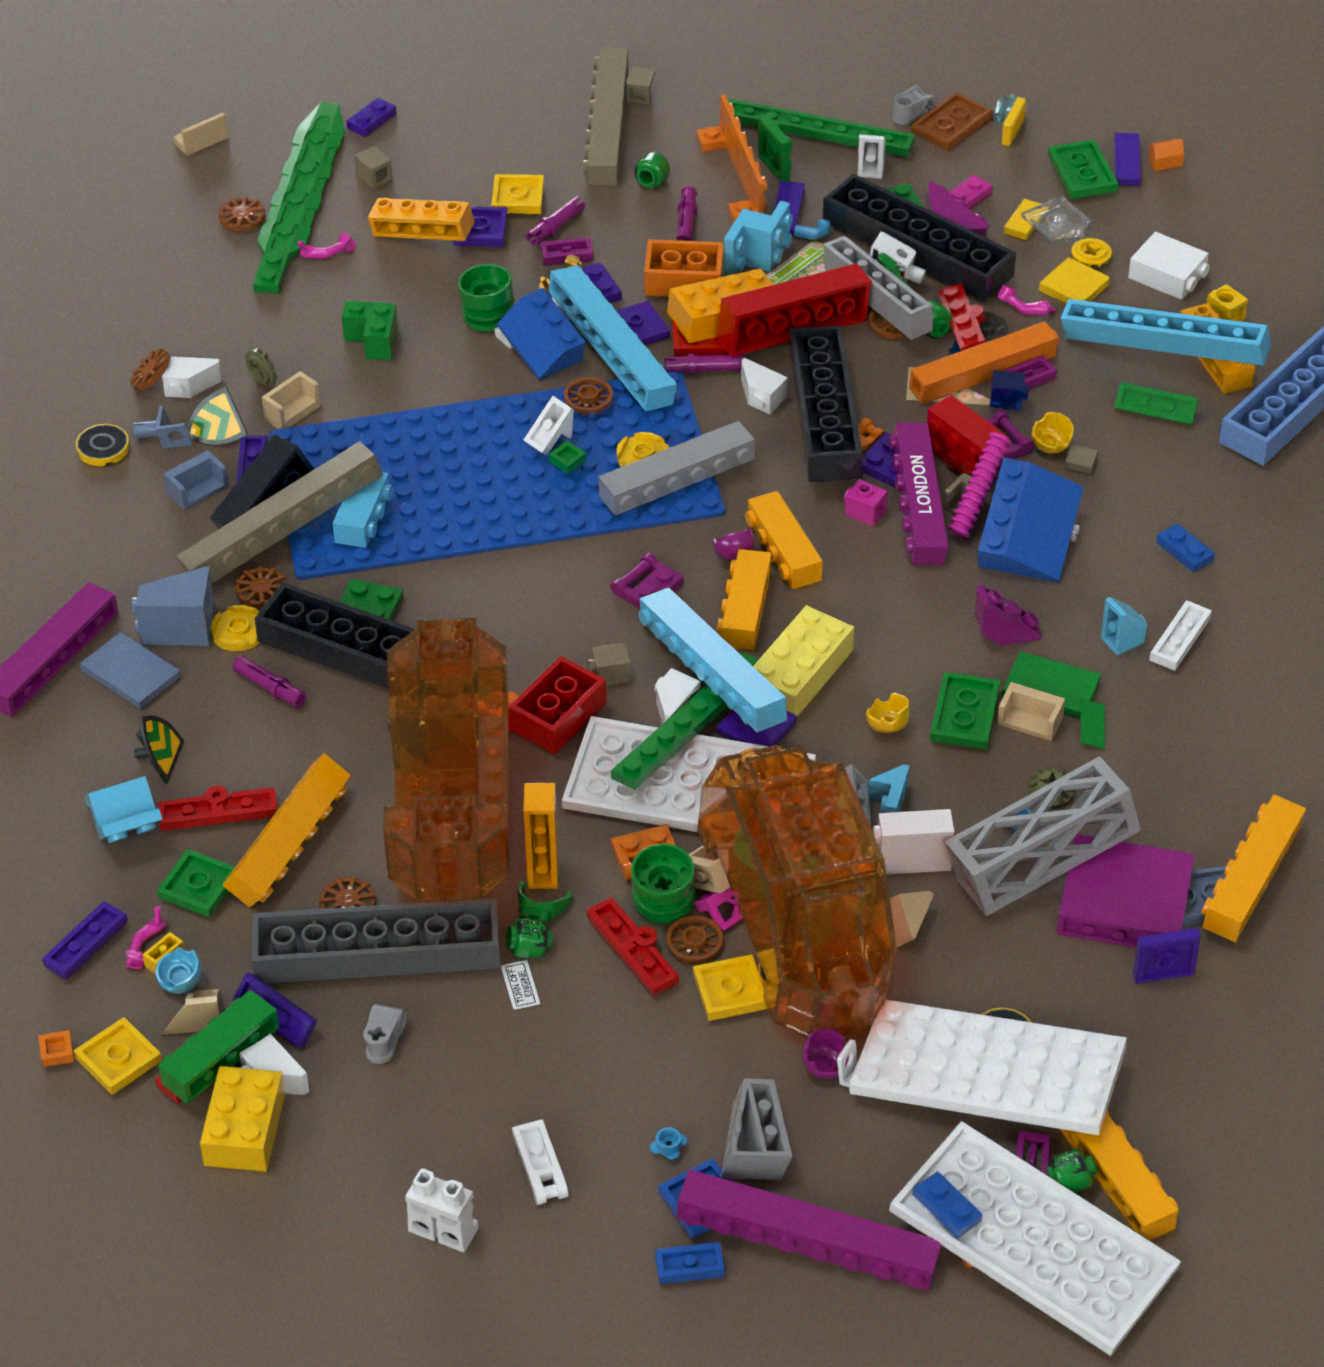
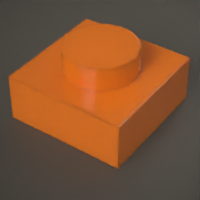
[38,1030,74,1067]

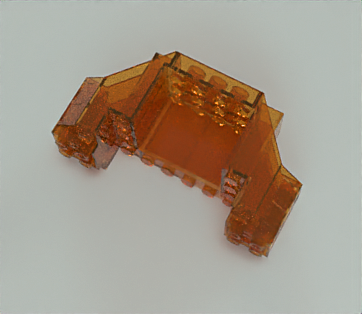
[383,618,513,902]
[697,745,898,1040]

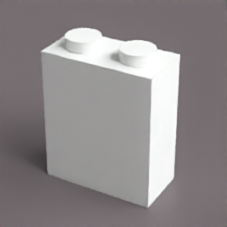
[1128,232,1210,300]
[872,809,954,875]

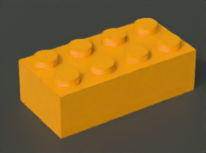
[667,269,773,343]

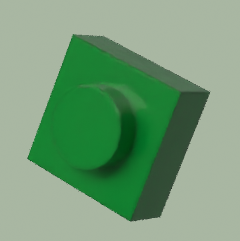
[549,441,587,474]

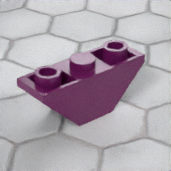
[926,180,989,237]
[975,584,1042,646]

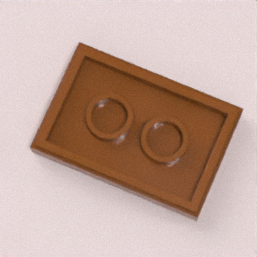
[911,92,994,151]

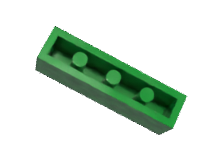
[158,990,279,1104]

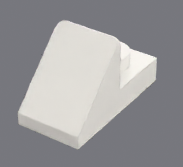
[524,396,574,456]

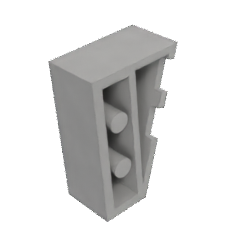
[720,1078,792,1180]

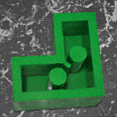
[341,301,398,360]

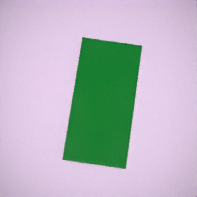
[1081,699,1105,749]

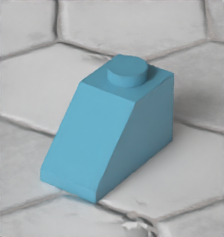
[1101,597,1147,655]

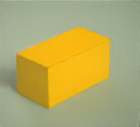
[142,932,185,974]

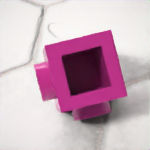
[844,479,888,526]

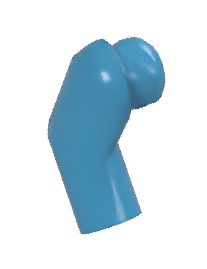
[794,219,831,240]

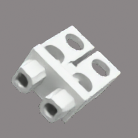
[405,1168,479,1253]

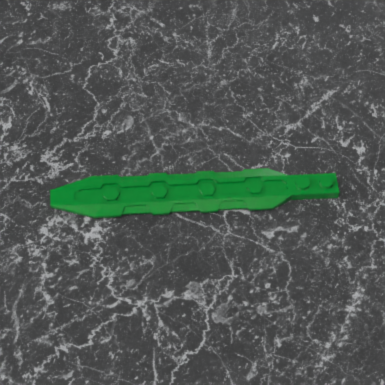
[253,102,345,294]

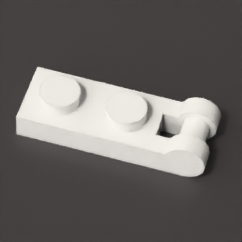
[512,1119,569,1205]

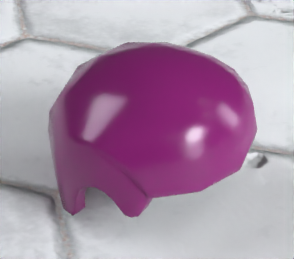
[713,528,755,561]
[802,1028,849,1079]

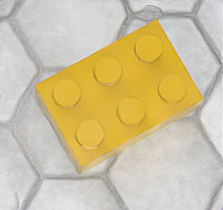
[200,1066,285,1172]

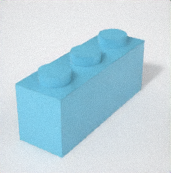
[333,472,393,548]

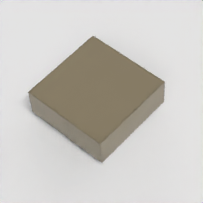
[1065,445,1098,475]

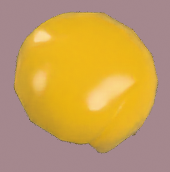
[1031,412,1074,454]
[866,693,910,734]

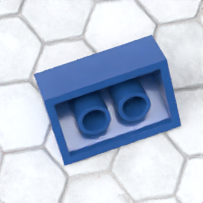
[497,288,586,381]

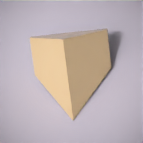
[869,891,934,948]
[160,989,221,1036]

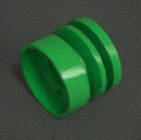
[458,264,515,331]
[631,843,696,925]

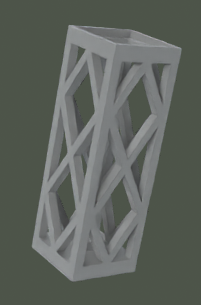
[945,756,1141,916]

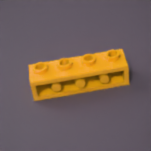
[368,198,475,241]
[1180,303,1256,394]

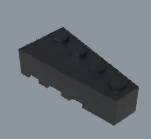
[210,434,315,529]

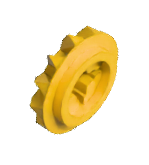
[1071,238,1112,268]

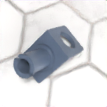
[133,406,192,449]

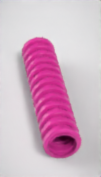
[947,432,1012,538]

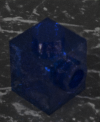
[989,370,1029,410]

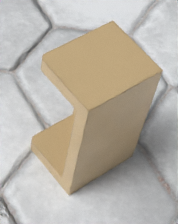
[261,371,321,429]
[997,682,1065,741]
[689,844,748,893]

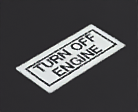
[500,960,540,1010]

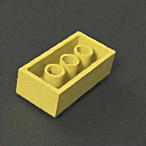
[753,605,854,717]

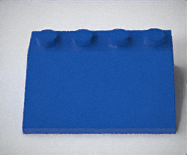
[978,458,1084,583]

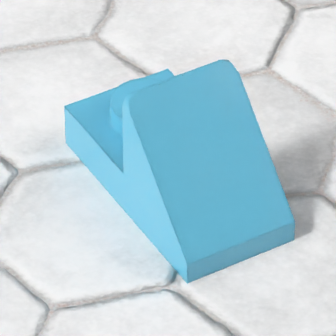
[868,764,909,813]

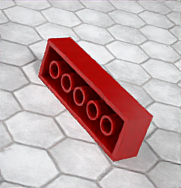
[717,263,872,357]

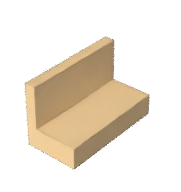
[173,113,228,156]

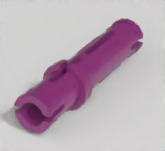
[676,186,697,241]
[526,196,585,246]
[664,354,743,375]
[232,655,307,708]

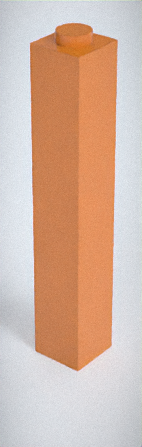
[909,322,1059,404]

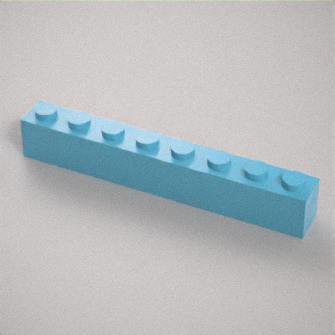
[548,265,677,411]
[1060,299,1272,366]
[638,588,787,732]

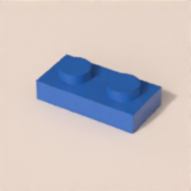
[1156,523,1215,573]
[912,1171,983,1239]
[655,1242,724,1284]

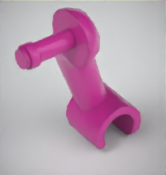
[298,233,356,259]
[997,284,1056,316]
[126,906,167,970]

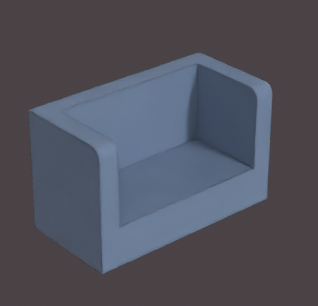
[163,450,229,510]

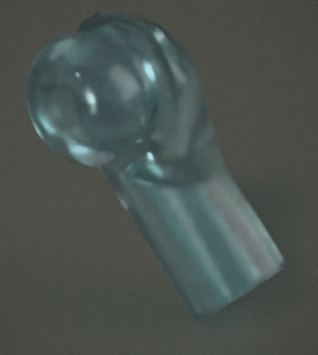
[993,94,1019,123]

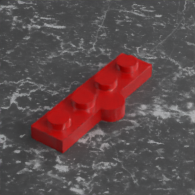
[937,284,986,351]
[157,786,277,831]
[586,897,679,996]

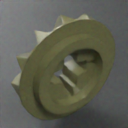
[246,348,278,387]
[1028,766,1075,806]

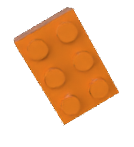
[644,239,724,297]

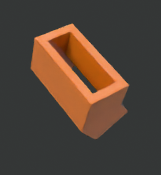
[1148,138,1184,171]

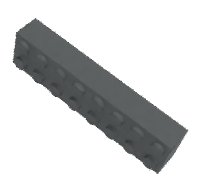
[252,898,501,983]

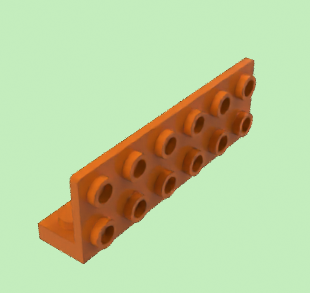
[696,95,767,224]

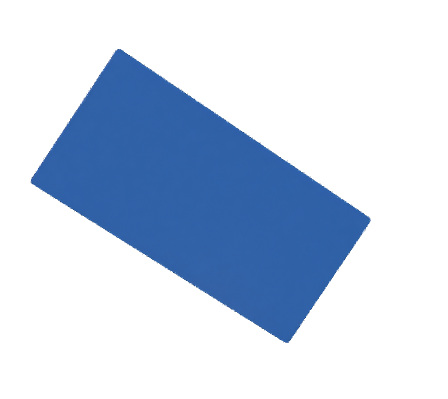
[269,372,725,580]

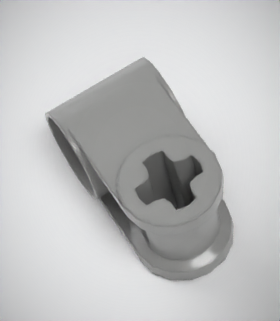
[892,85,937,125]
[363,1004,406,1064]

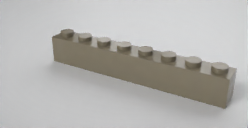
[583,47,628,186]
[177,441,383,583]

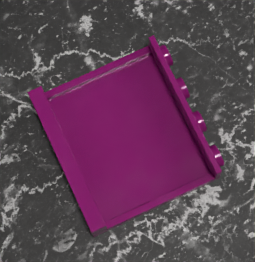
[1057,834,1195,948]

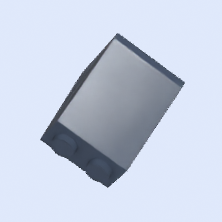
[132,567,215,646]

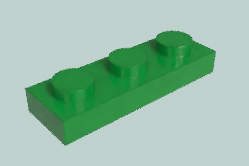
[1114,382,1199,425]

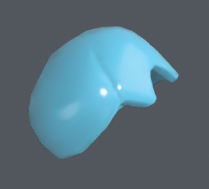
[155,947,203,994]

